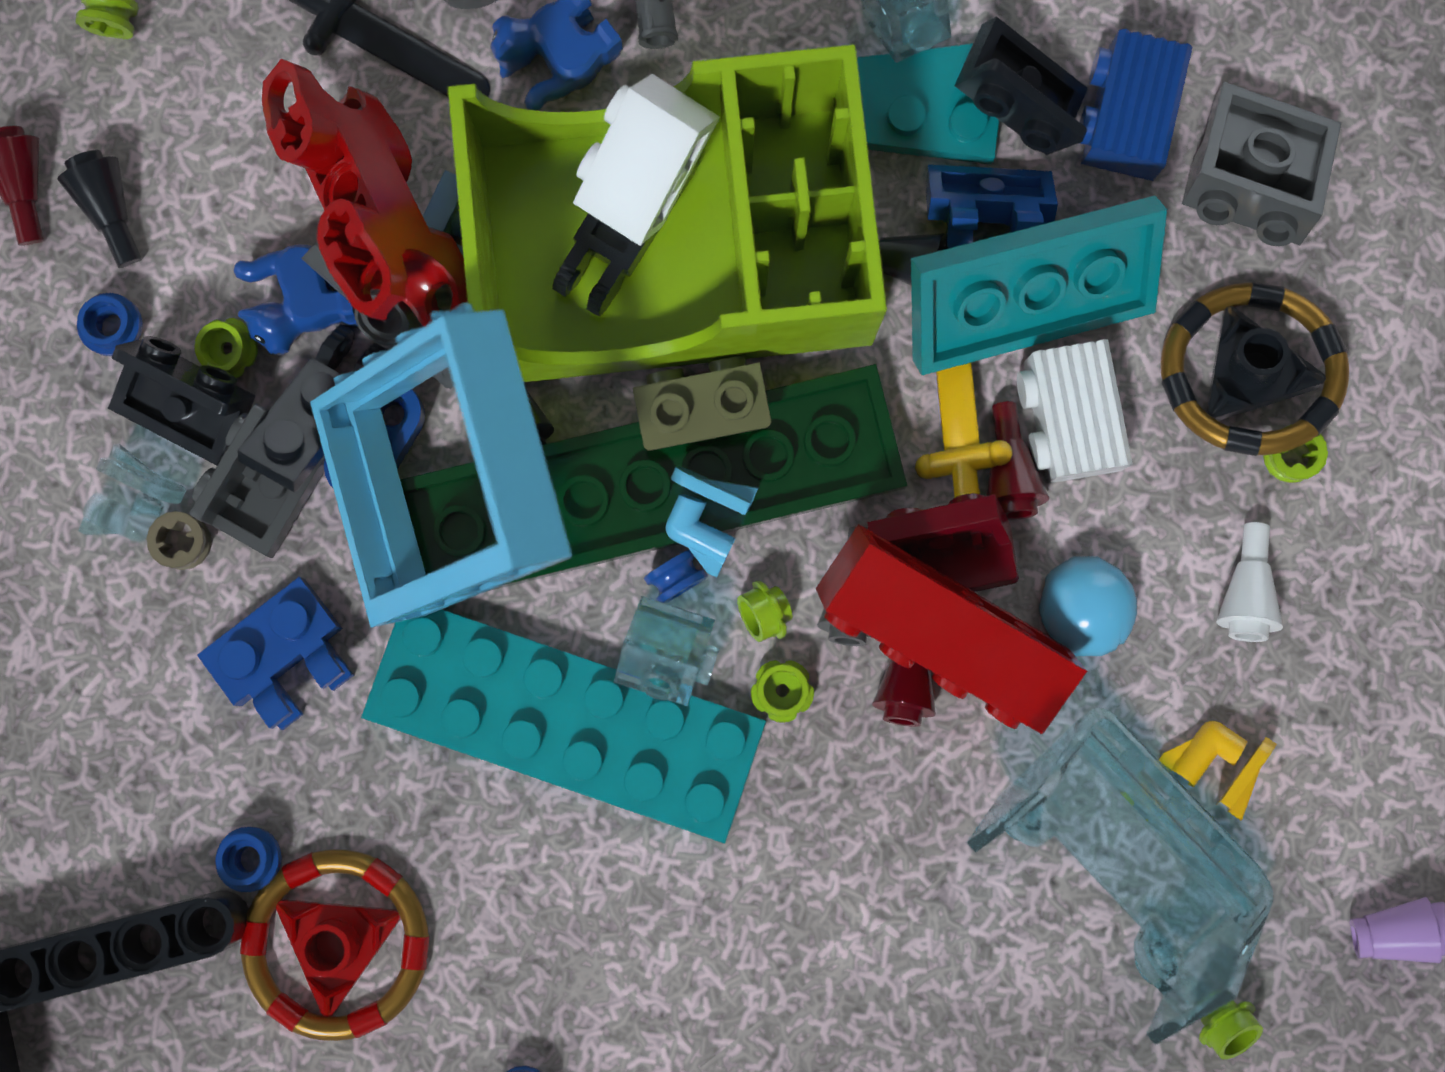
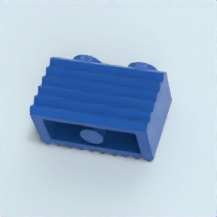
[1079,29,1193,181]

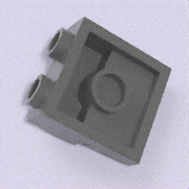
[1182,82,1342,246]

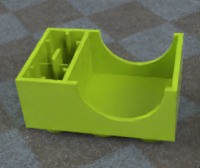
[448,44,887,382]

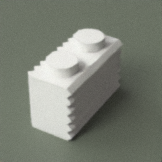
[1017,339,1133,484]

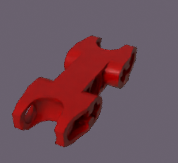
[262,59,468,327]

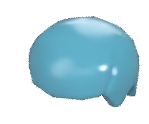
[1039,556,1137,656]

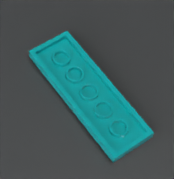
[361,609,766,844]

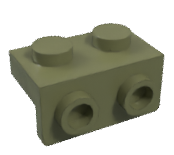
[632,356,771,451]

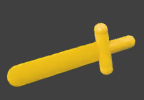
[915,363,1012,498]

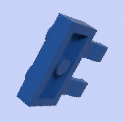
[926,164,1058,249]
[197,577,354,730]

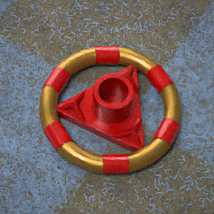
[240,849,430,1041]

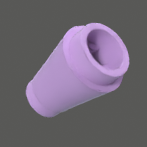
[1350,897,1445,963]

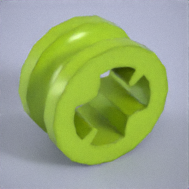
[75,0,139,40]
[1263,424,1328,483]

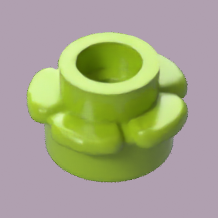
[194,318,258,378]
[737,581,793,642]
[751,660,814,723]
[1199,998,1263,1060]

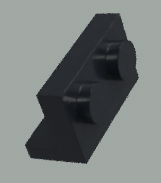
[954,17,1088,156]
[108,336,256,466]

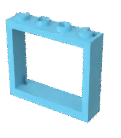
[310,303,572,628]

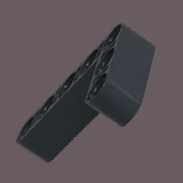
[0,891,249,1072]

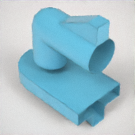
[665,466,758,578]

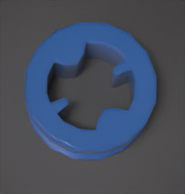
[644,550,708,606]

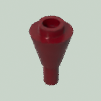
[0,126,44,246]
[987,401,1049,520]
[872,660,936,727]

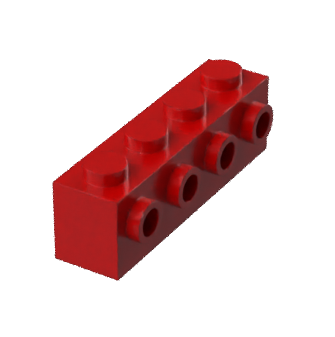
[815,524,1088,735]

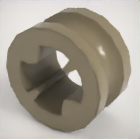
[146,511,212,570]

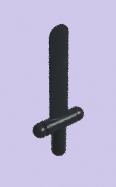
[288,0,490,97]

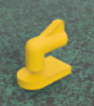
[1157,721,1277,821]

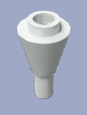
[1216,522,1283,642]

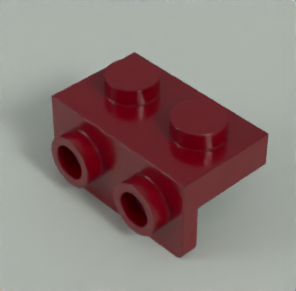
[867,494,1019,592]

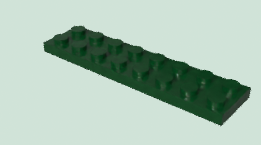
[400,364,908,592]

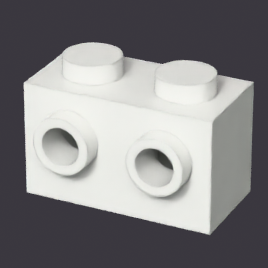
[573,74,720,246]

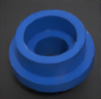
[77,293,142,356]
[215,827,282,892]

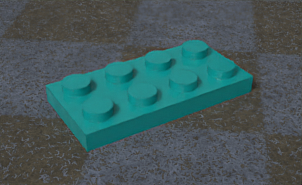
[911,195,1167,375]

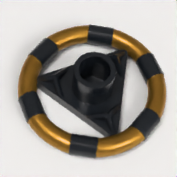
[1161,282,1349,456]

